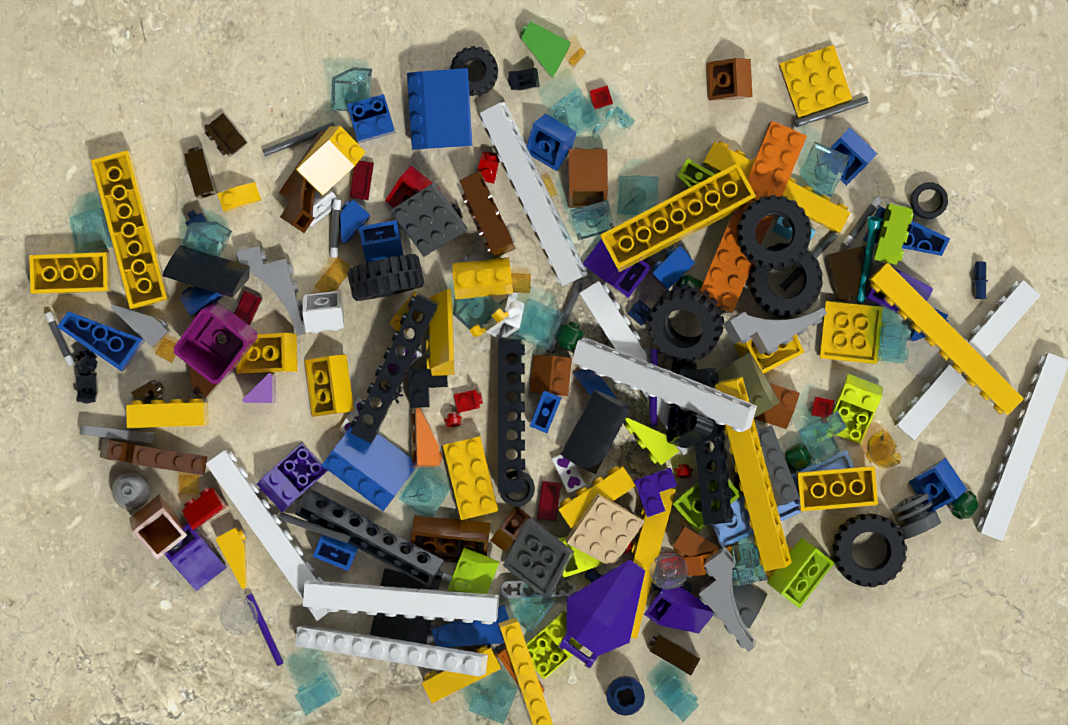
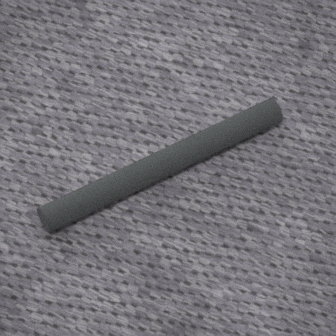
[794,96,869,128]
[262,122,335,157]
[780,231,838,291]
[546,281,583,354]
[278,512,350,543]

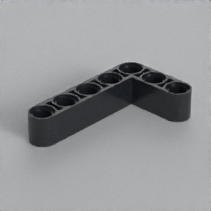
[666,358,714,448]

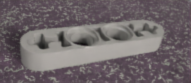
[80,425,155,443]
[501,579,575,598]

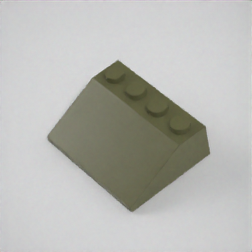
[705,352,780,434]

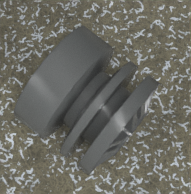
[891,493,942,539]

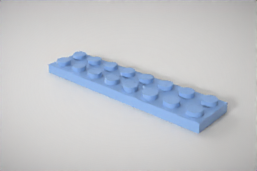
[712,450,854,547]

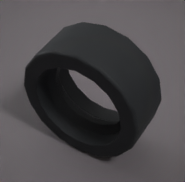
[910,182,948,219]
[500,470,535,507]

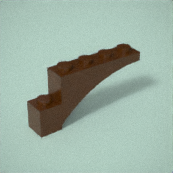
[279,130,325,233]
[100,438,208,475]

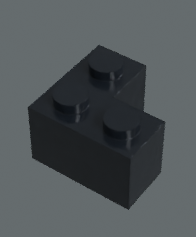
[408,369,448,408]

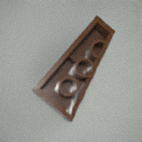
[459,171,516,258]

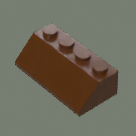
[411,515,490,563]

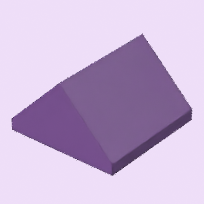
[242,373,276,403]

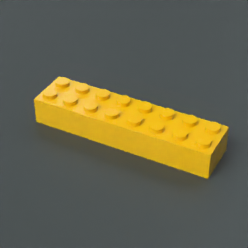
[90,150,170,310]
[600,163,756,272]

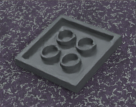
[390,182,468,257]
[503,518,574,599]

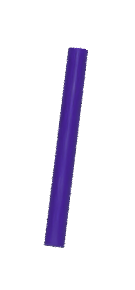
[649,349,658,426]
[245,594,284,666]

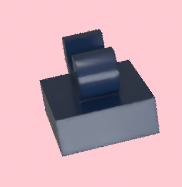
[185,210,210,235]
[627,300,651,326]

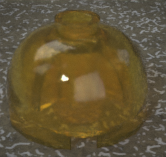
[866,429,902,468]

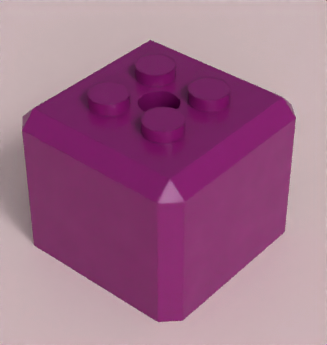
[174,302,258,384]

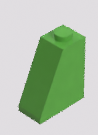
[520,21,571,78]

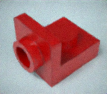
[454,389,483,413]

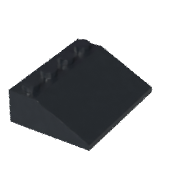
[370,568,441,645]

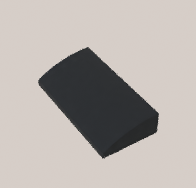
[163,245,250,298]
[560,389,630,475]

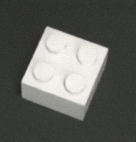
[302,291,344,333]

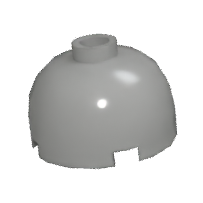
[112,472,151,510]

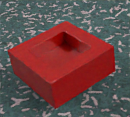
[589,85,613,110]
[811,396,834,419]

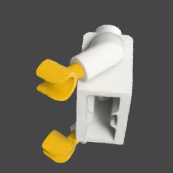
[469,292,524,339]

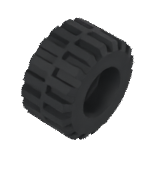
[450,46,498,97]

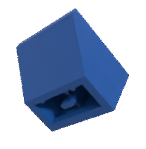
[347,94,396,143]
[359,220,404,263]
[651,246,695,290]
[313,535,358,571]

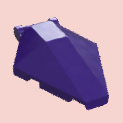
[558,559,645,669]

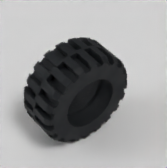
[737,195,811,271]
[749,242,823,317]
[347,254,424,301]
[647,285,724,362]
[831,513,907,588]

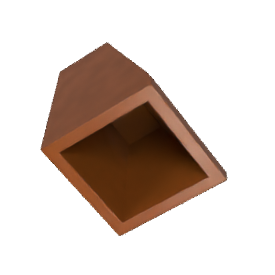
[569,148,608,208]
[129,494,187,560]

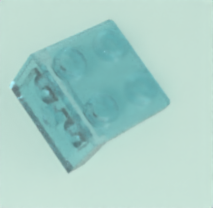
[547,87,600,139]
[592,106,635,142]

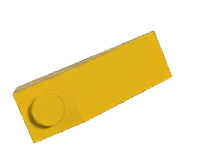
[215,527,248,589]

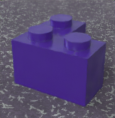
[634,467,677,517]

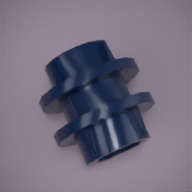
[606,676,645,716]

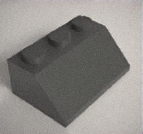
[698,574,768,629]

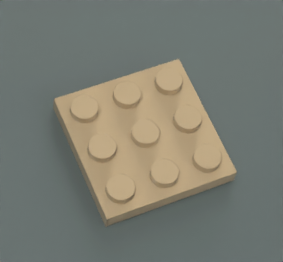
[565,493,645,568]

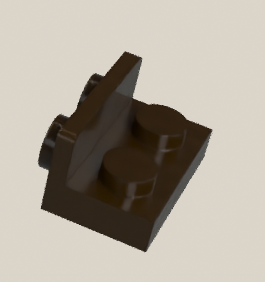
[204,113,247,157]
[131,380,165,400]

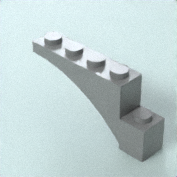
[236,246,306,336]
[723,307,827,354]
[699,546,756,652]

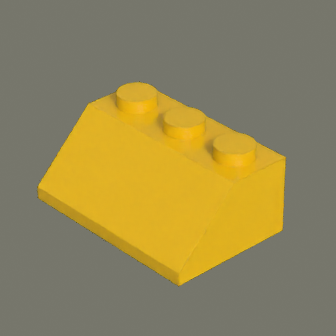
[452,257,513,300]
[304,354,354,417]

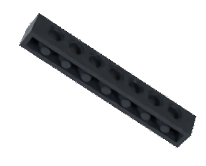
[350,293,440,443]
[498,339,525,494]
[687,368,734,525]
[295,488,444,587]

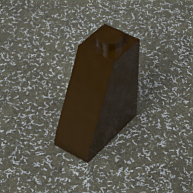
[184,147,218,199]
[826,245,866,303]
[648,633,700,675]

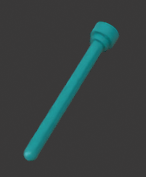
[856,216,883,305]

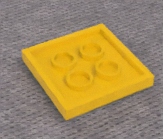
[779,45,852,118]
[819,301,883,364]

